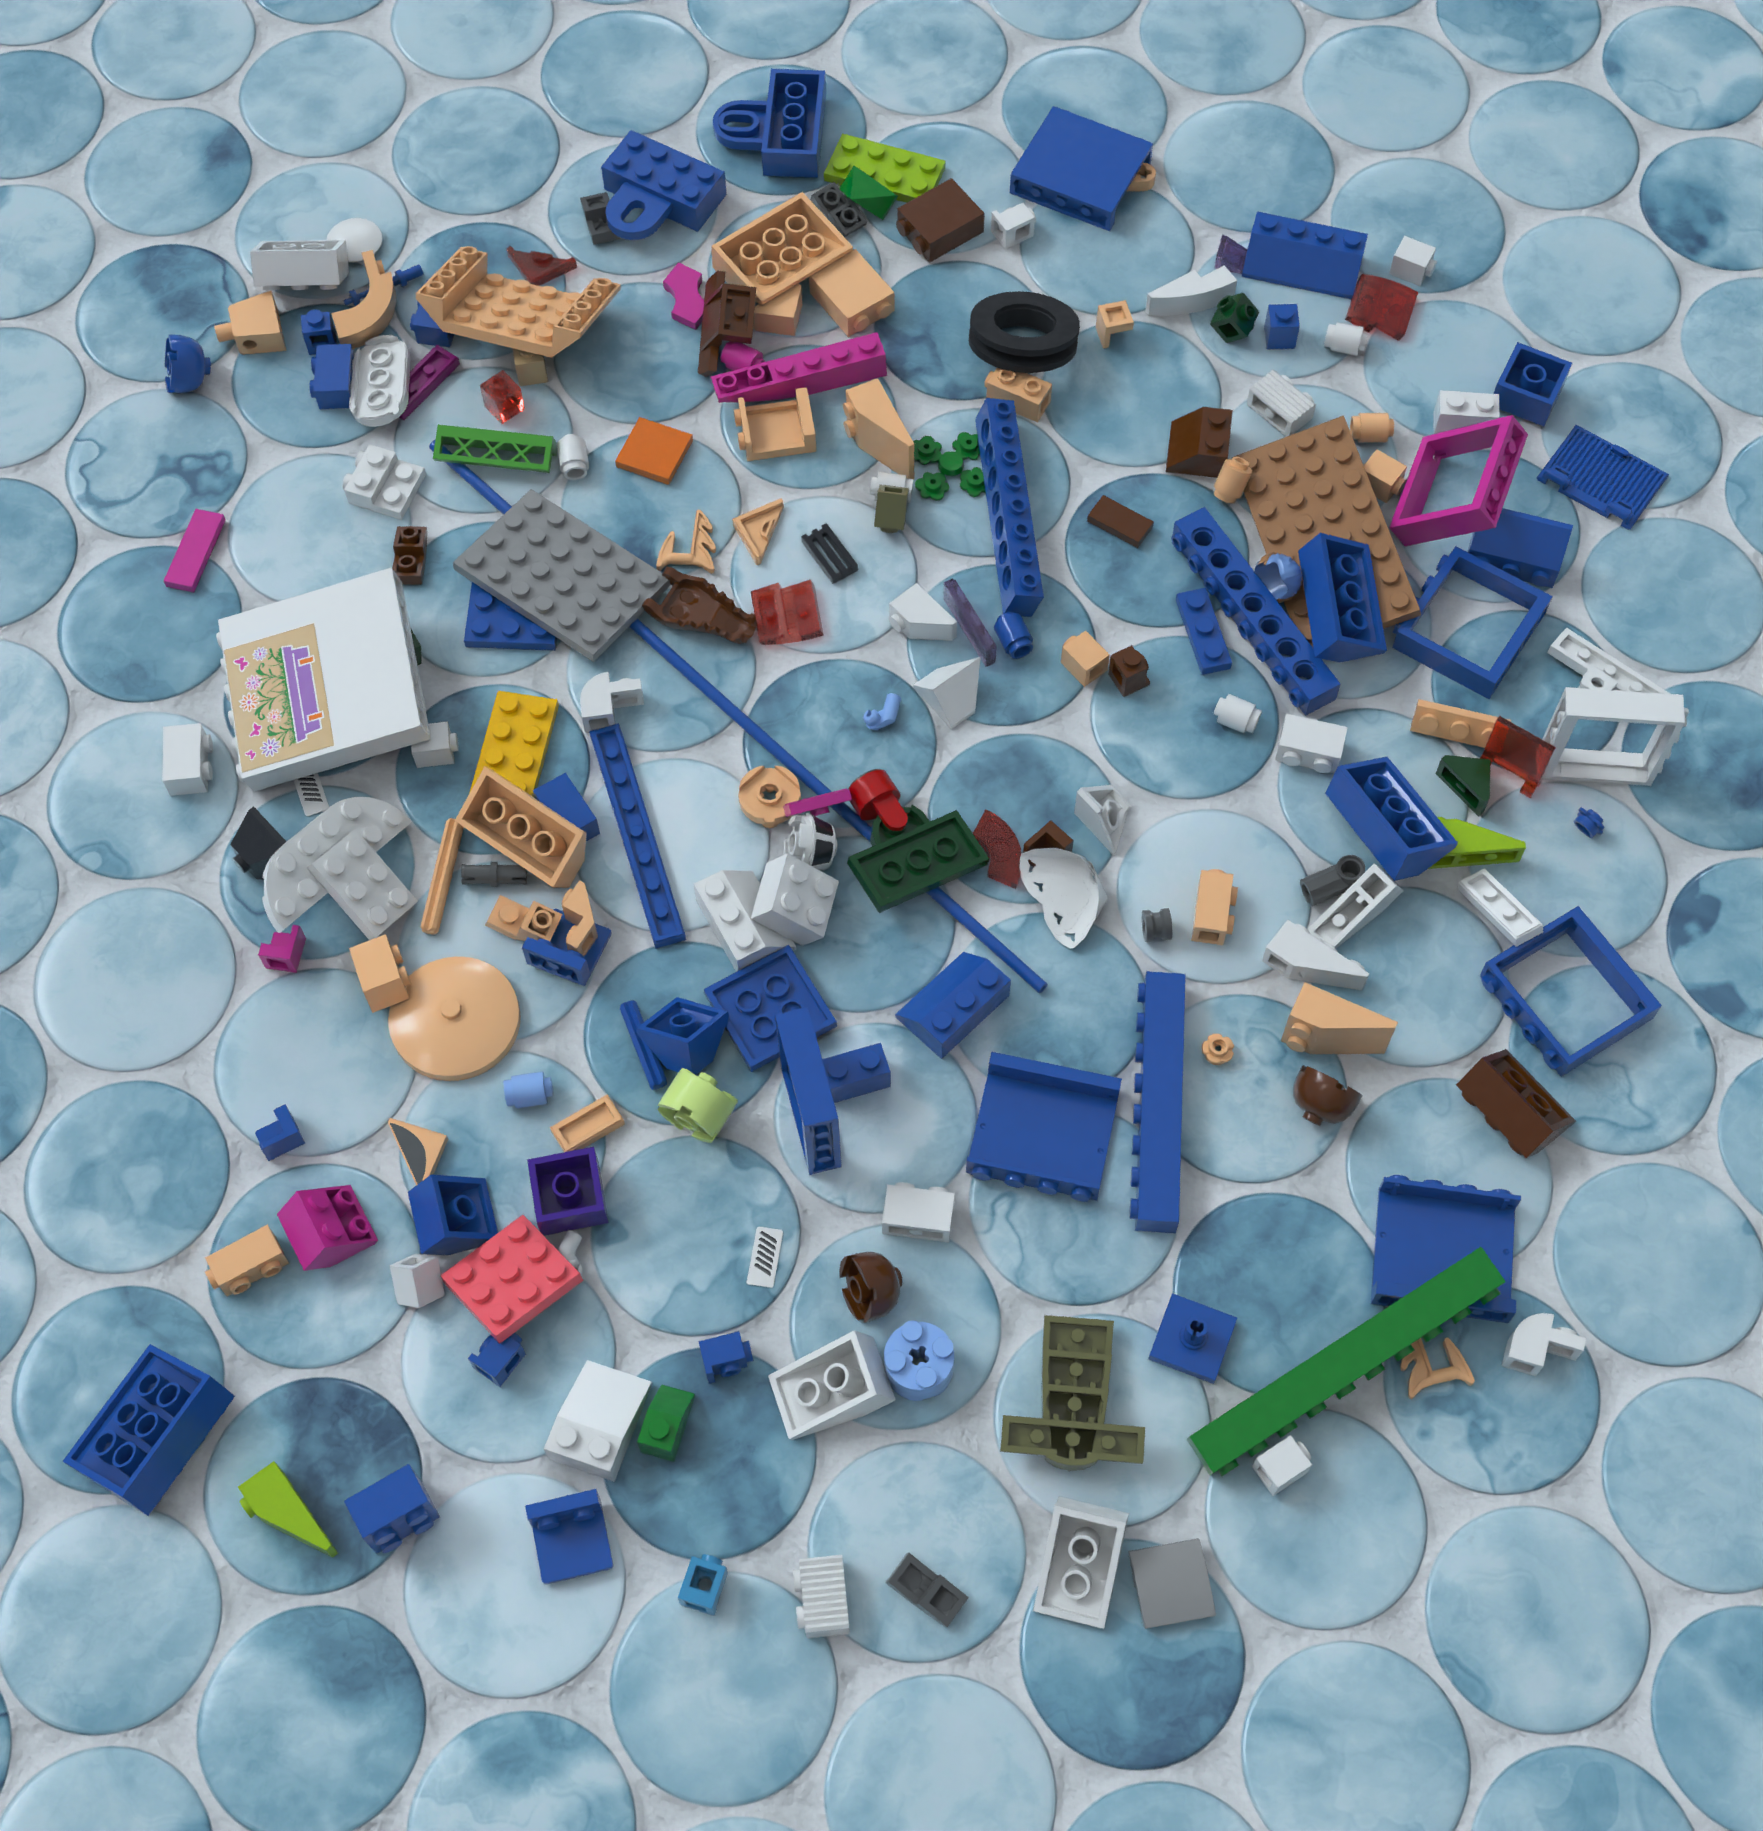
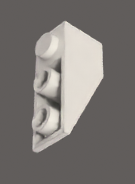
[1262,920,1370,990]

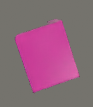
[258,925,306,973]

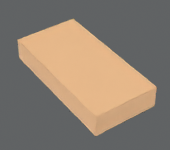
[550,1094,625,1152]

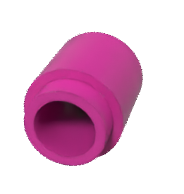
[720,341,765,371]

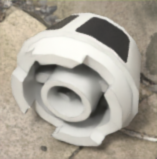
[784,813,837,871]

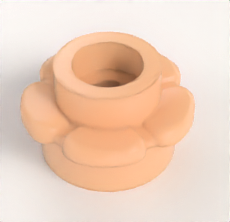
[1202,1033,1234,1065]

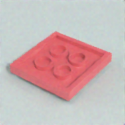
[440,1215,583,1344]

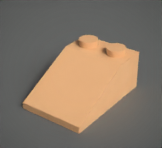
[843,378,914,479]
[1281,982,1398,1054]

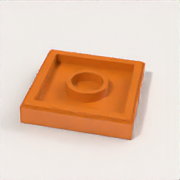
[615,417,693,485]

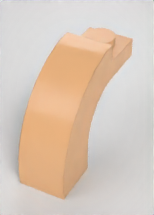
[331,250,396,349]

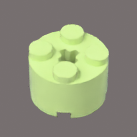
[658,1068,738,1143]

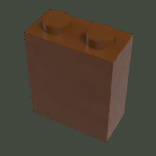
[896,178,985,262]

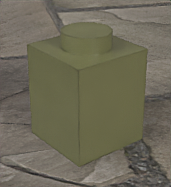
[874,485,909,533]

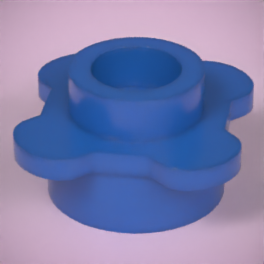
[1573,807,1605,838]

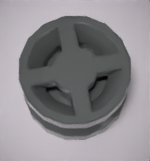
[1141,908,1172,942]

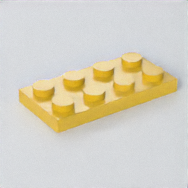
[469,691,559,798]

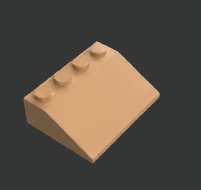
[711,192,853,305]

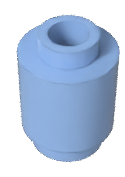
[503,1071,553,1109]

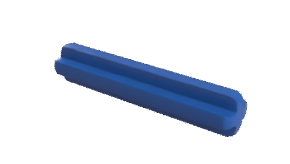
[620,1000,667,1090]

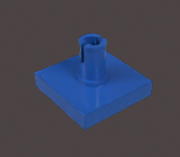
[1148,1293,1237,1384]

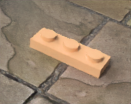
[1410,699,1511,752]

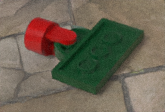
[847,769,989,913]

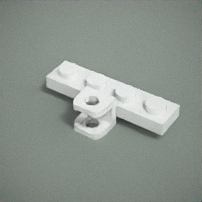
[1547,628,1670,694]

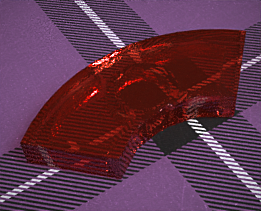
[973,809,1022,889]

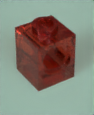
[480,370,525,424]

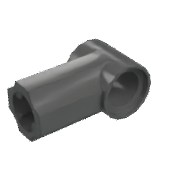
[1300,855,1365,906]

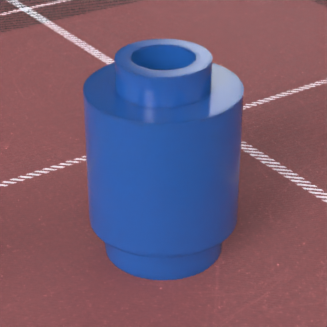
[994,612,1033,659]

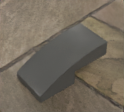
[580,192,620,245]
[885,1553,969,1627]

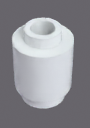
[1324,322,1368,356]
[557,434,589,480]
[870,472,914,503]
[1213,694,1262,733]

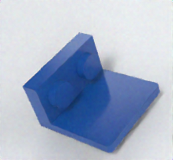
[522,909,612,986]
[525,1489,613,1585]

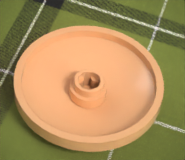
[388,957,521,1081]

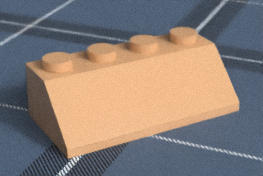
[455,766,586,888]

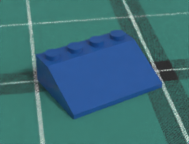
[63,1344,235,1516]

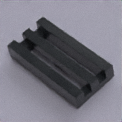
[801,523,858,584]

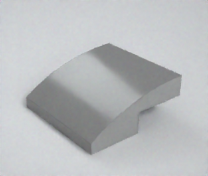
[1128,1538,1216,1629]

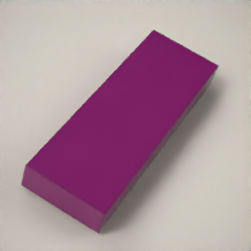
[399,345,460,420]

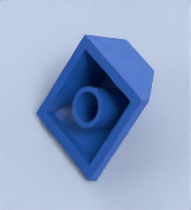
[636,997,729,1075]

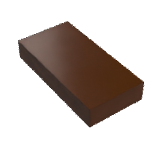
[1087,495,1154,548]

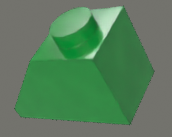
[637,1385,695,1462]

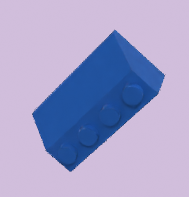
[1242,211,1368,299]
[1298,533,1387,663]
[1325,756,1458,881]

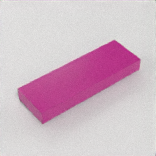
[164,509,226,593]

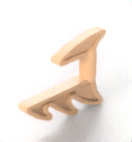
[656,510,716,573]
[1400,1337,1475,1399]

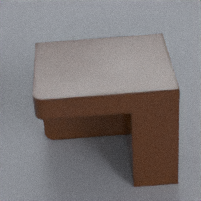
[1023,820,1074,868]

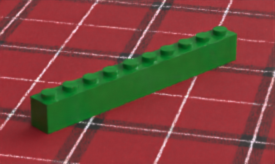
[1186,1247,1506,1477]

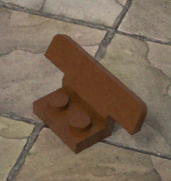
[698,271,756,377]

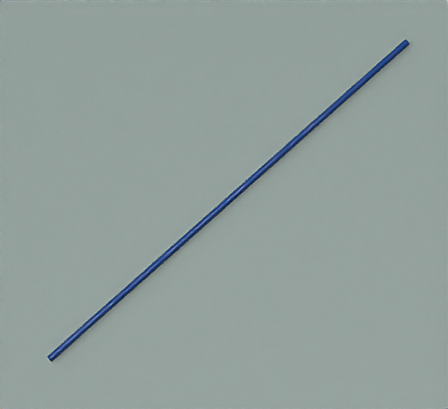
[429,440,1048,993]

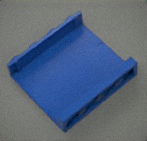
[1010,106,1153,231]
[966,1052,1122,1202]
[1370,1175,1521,1323]

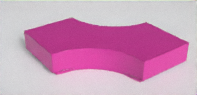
[663,262,704,330]

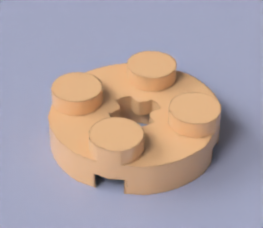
[738,765,801,828]

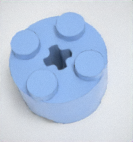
[884,1320,954,1401]

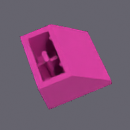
[277,1185,378,1271]

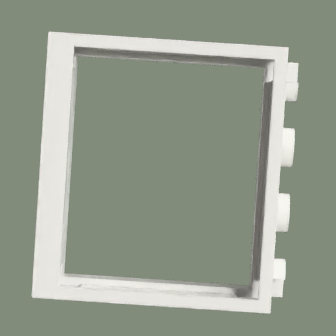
[1537,687,1689,786]

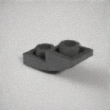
[810,182,867,237]

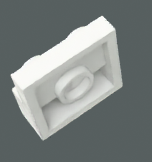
[342,444,426,520]

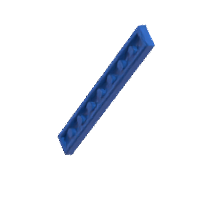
[589,723,686,949]

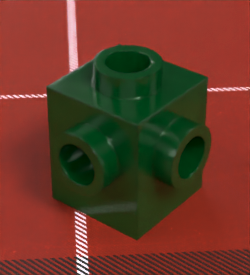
[1210,293,1260,343]

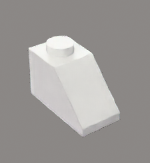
[889,583,957,641]

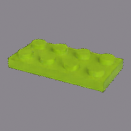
[824,133,946,203]

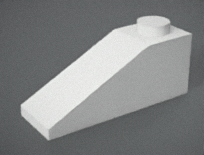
[1308,863,1404,948]

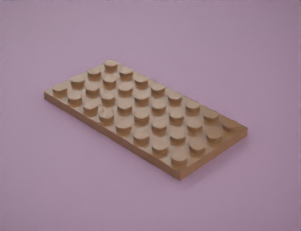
[1231,415,1421,647]

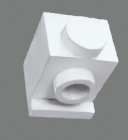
[991,202,1036,250]

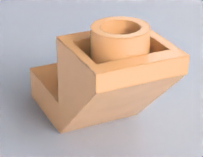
[562,880,598,956]
[485,895,563,941]

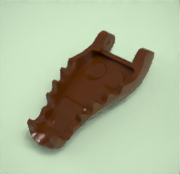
[642,567,757,644]

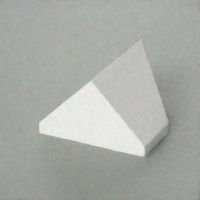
[913,657,981,729]
[1074,785,1132,857]

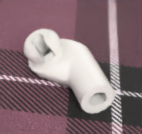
[558,1230,583,1274]

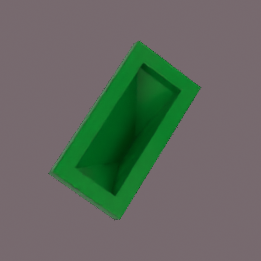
[839,165,898,220]

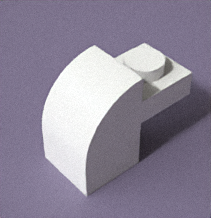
[580,672,644,733]
[1502,1313,1586,1376]

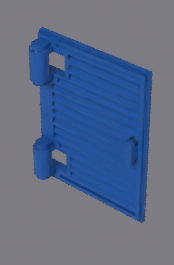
[1537,425,1669,530]

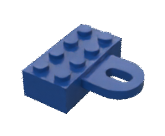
[713,69,827,178]
[601,130,727,240]

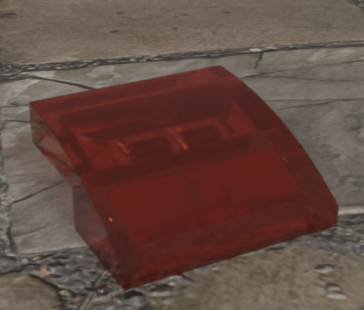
[1345,274,1418,341]
[751,579,824,645]

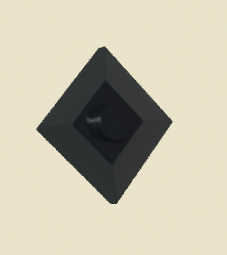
[230,806,287,880]

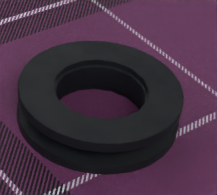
[968,291,1080,373]

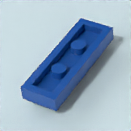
[1176,588,1232,675]

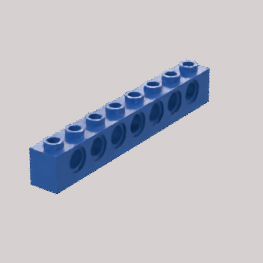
[975,398,1044,617]
[1171,507,1341,716]

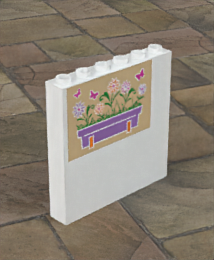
[216,567,431,792]

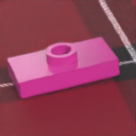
[783,788,852,817]

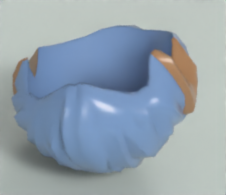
[1255,552,1302,603]

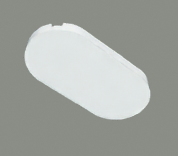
[349,335,411,427]

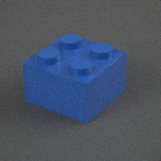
[1494,342,1572,426]
[344,1464,440,1554]

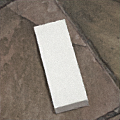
[1458,868,1543,947]

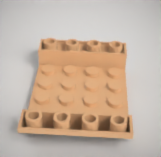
[416,246,621,358]

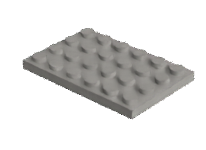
[453,489,670,662]

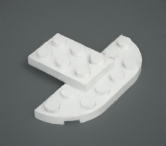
[262,797,418,940]

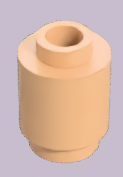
[1350,413,1394,443]
[1214,457,1252,503]

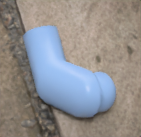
[863,693,901,730]

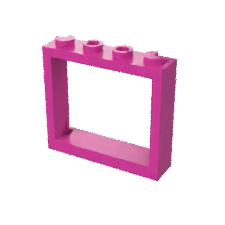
[1389,415,1528,546]

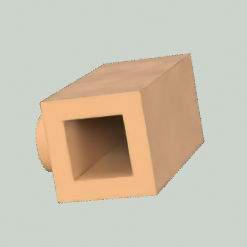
[984,368,1052,423]
[1191,869,1238,945]
[205,1224,289,1296]

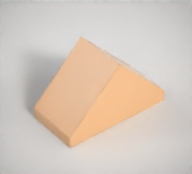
[753,283,802,336]

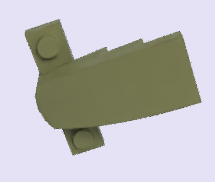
[1000,1315,1145,1471]

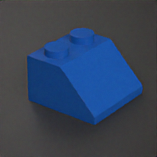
[408,1175,498,1255]

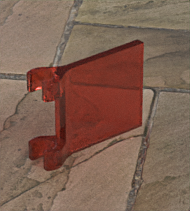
[1480,716,1556,799]

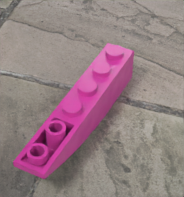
[711,332,887,403]

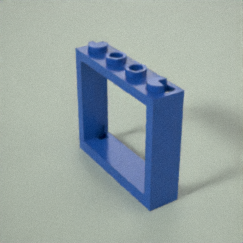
[1392,546,1553,699]
[1480,906,1662,1077]
[775,1007,842,1175]

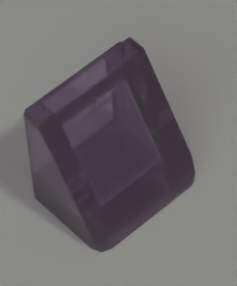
[1214,235,1247,274]

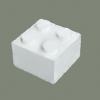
[751,853,839,946]

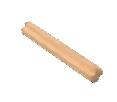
[420,818,464,935]

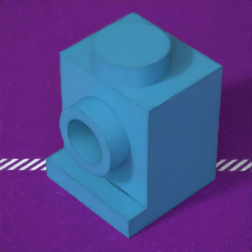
[678,1554,728,1616]

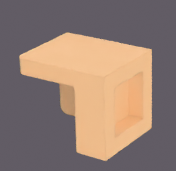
[1096,300,1134,349]

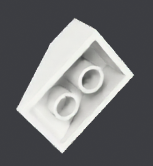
[768,1330,896,1440]
[544,1360,652,1482]
[1033,1496,1129,1629]

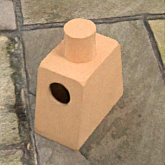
[214,291,286,355]

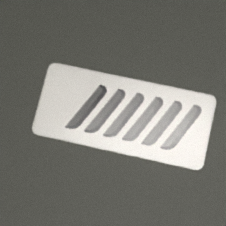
[294,773,329,816]
[747,1227,783,1288]

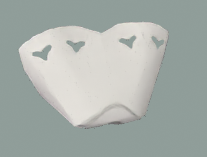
[1019,848,1107,949]

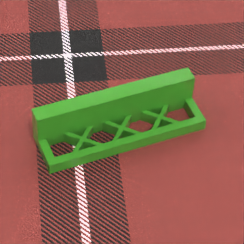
[433,424,557,473]

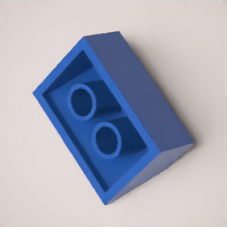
[1468,508,1573,588]
[895,952,1011,1059]

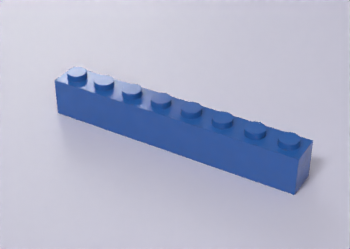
[1129,971,1186,1234]

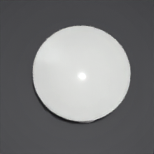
[327,218,382,265]

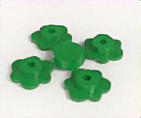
[913,432,986,501]

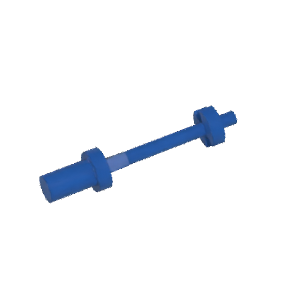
[343,264,424,306]

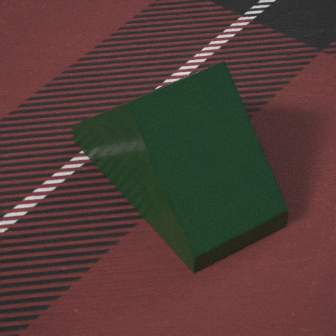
[1435,755,1491,817]

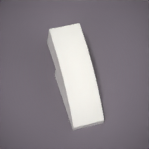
[1145,265,1237,316]

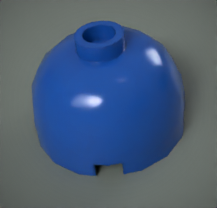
[165,334,211,394]

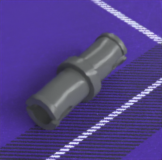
[461,862,527,887]

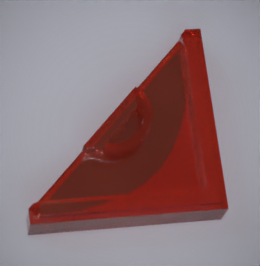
[506,246,577,286]

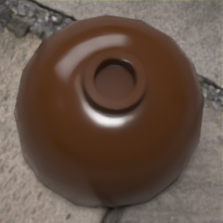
[1293,1065,1363,1126]
[839,1252,903,1323]

